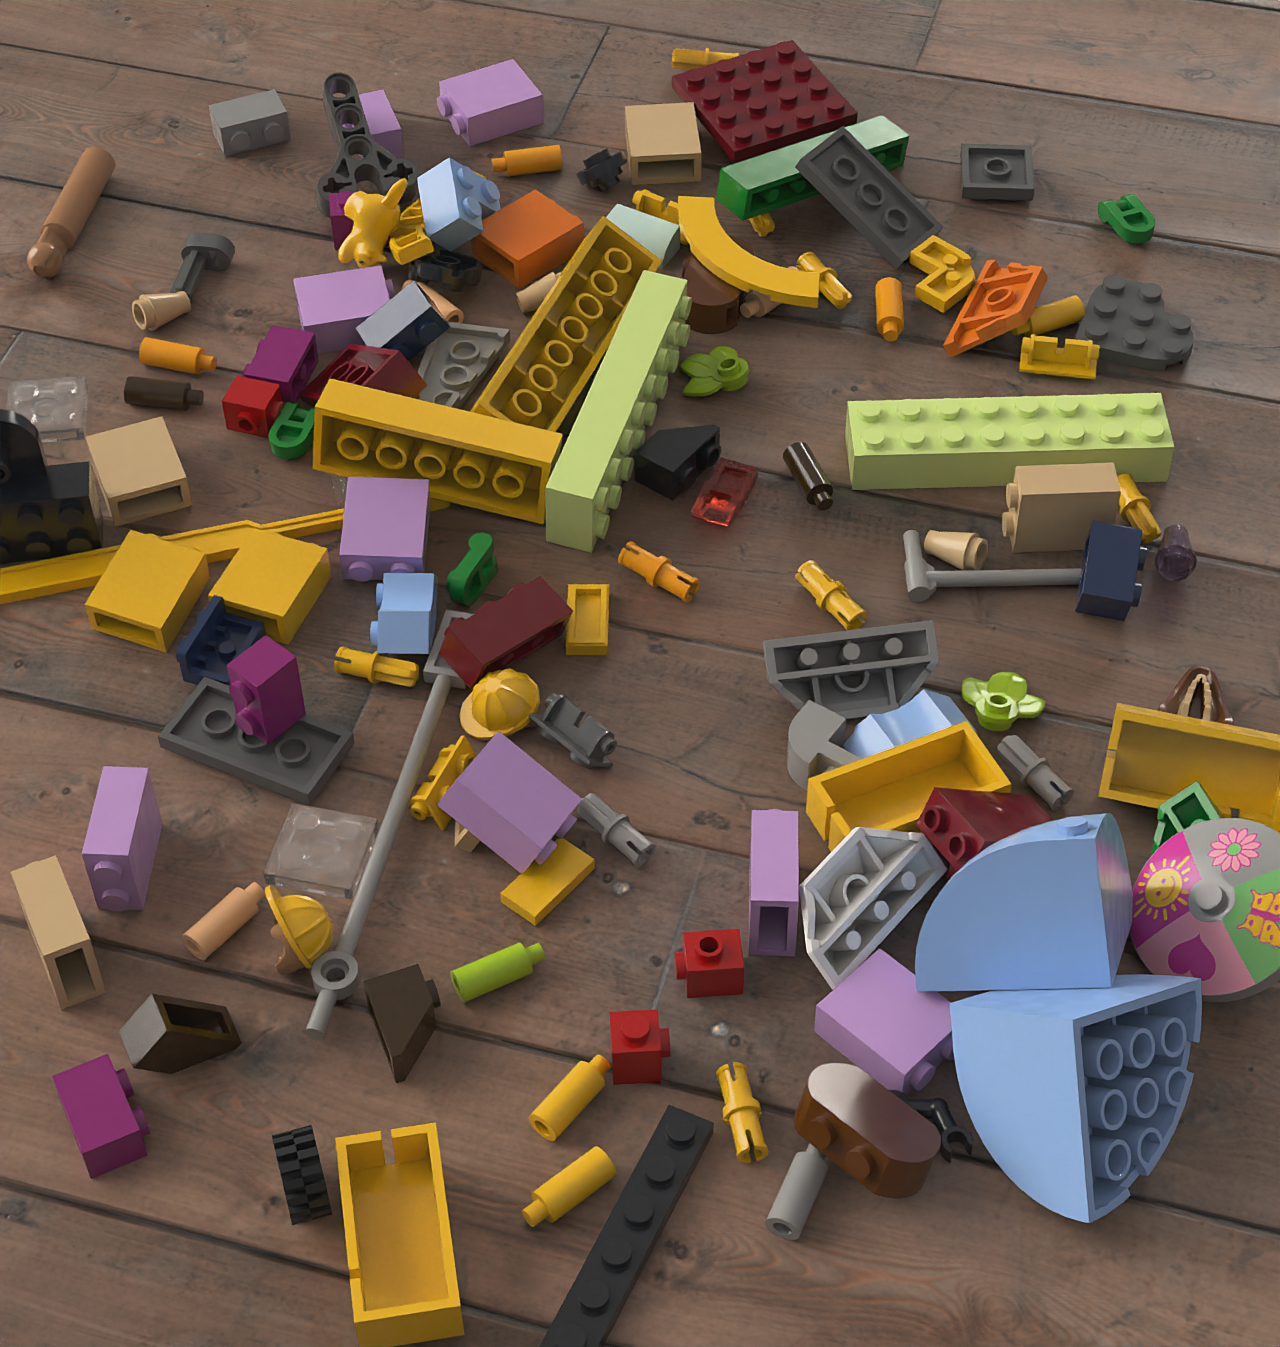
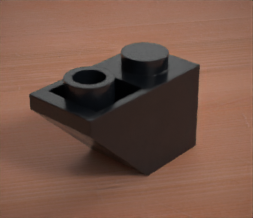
[634,424,721,501]

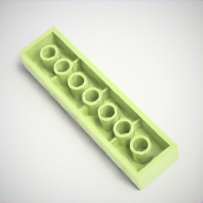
[545,270,692,553]
[845,393,1174,490]

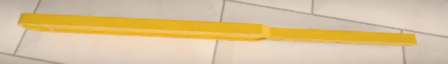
[0,497,451,605]

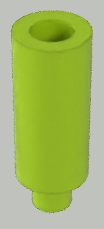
[450,942,546,1003]

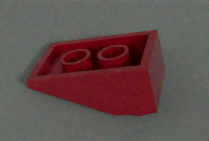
[298,344,427,407]

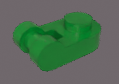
[1097,194,1155,245]
[268,402,315,459]
[446,532,498,607]

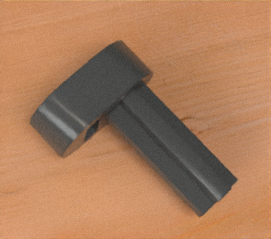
[170,233,235,299]

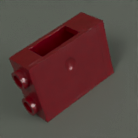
[916,787,1054,881]

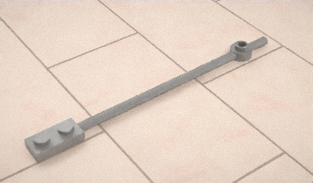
[305,610,474,1040]

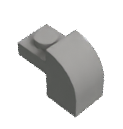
[787,700,862,791]

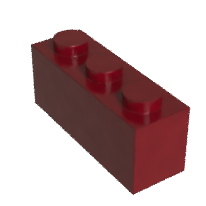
[439,576,573,690]

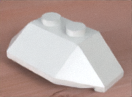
[799,827,948,990]

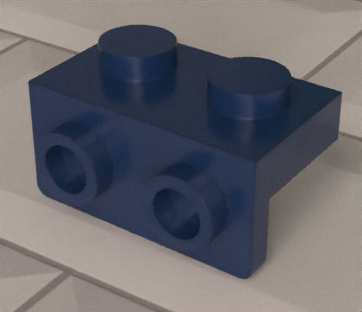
[176,595,266,686]

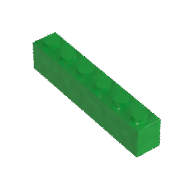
[716,115,910,221]

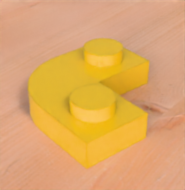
[909,235,975,313]

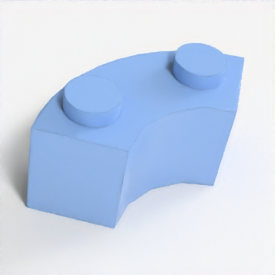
[370,573,438,654]
[843,689,977,759]

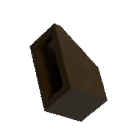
[364,964,441,1083]
[119,993,242,1074]

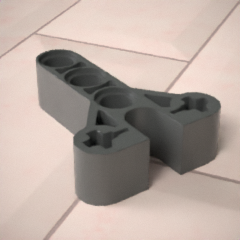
[317,72,419,218]

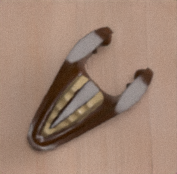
[1157,666,1234,726]

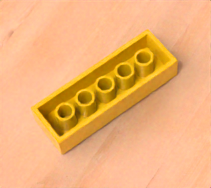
[312,378,563,525]

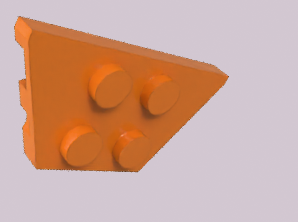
[943,259,1048,357]

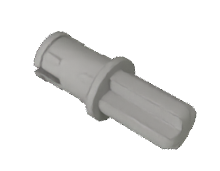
[997,735,1074,811]
[577,793,656,867]

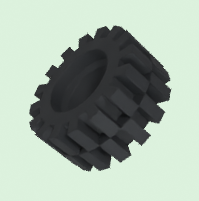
[272,1125,332,1225]

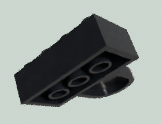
[0,409,103,564]

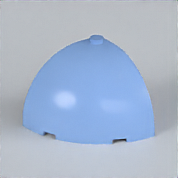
[915,813,1133,992]
[949,974,1202,1223]

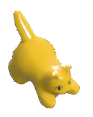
[338,178,408,268]

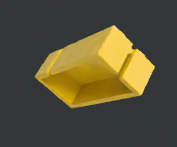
[1098,703,1280,833]
[806,721,1012,852]
[335,1122,465,1347]

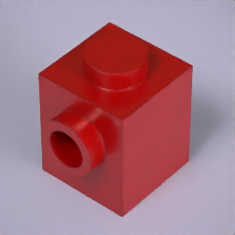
[221,376,286,438]
[674,929,744,998]
[609,1009,670,1085]

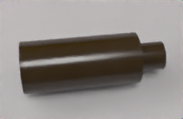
[124,376,204,410]
[783,442,833,510]

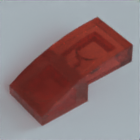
[691,457,758,528]

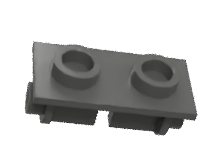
[528,693,617,769]

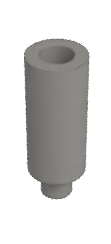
[765,1143,829,1240]

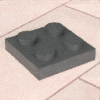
[960,143,1035,201]

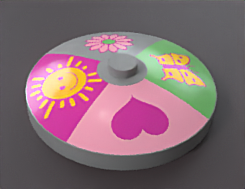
[1130,818,1280,1002]

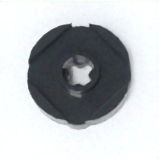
[408,250,483,292]

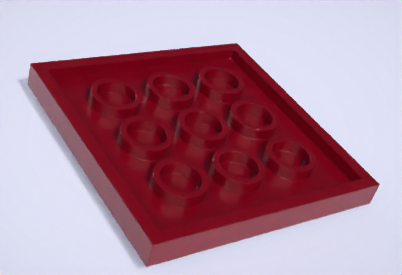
[672,40,858,163]

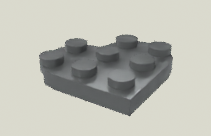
[1075,275,1194,371]

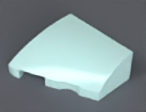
[606,204,680,269]

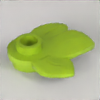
[679,346,750,396]
[961,672,1046,731]

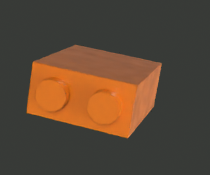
[471,189,584,289]

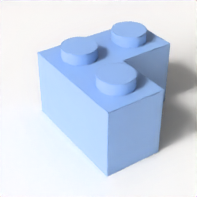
[417,157,501,251]

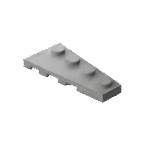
[417,322,511,409]

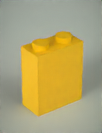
[208,528,332,645]
[85,529,210,653]

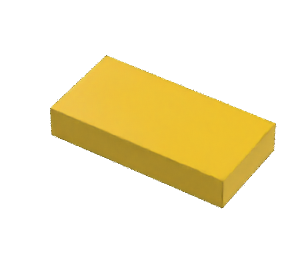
[566,584,610,656]
[500,838,595,926]

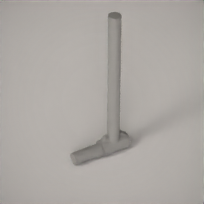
[903,530,1081,602]

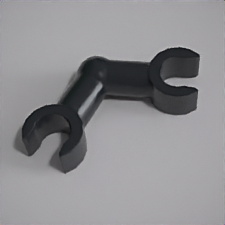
[889,1090,973,1163]

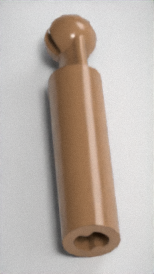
[27,146,116,278]

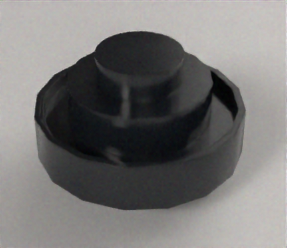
[576,148,628,191]

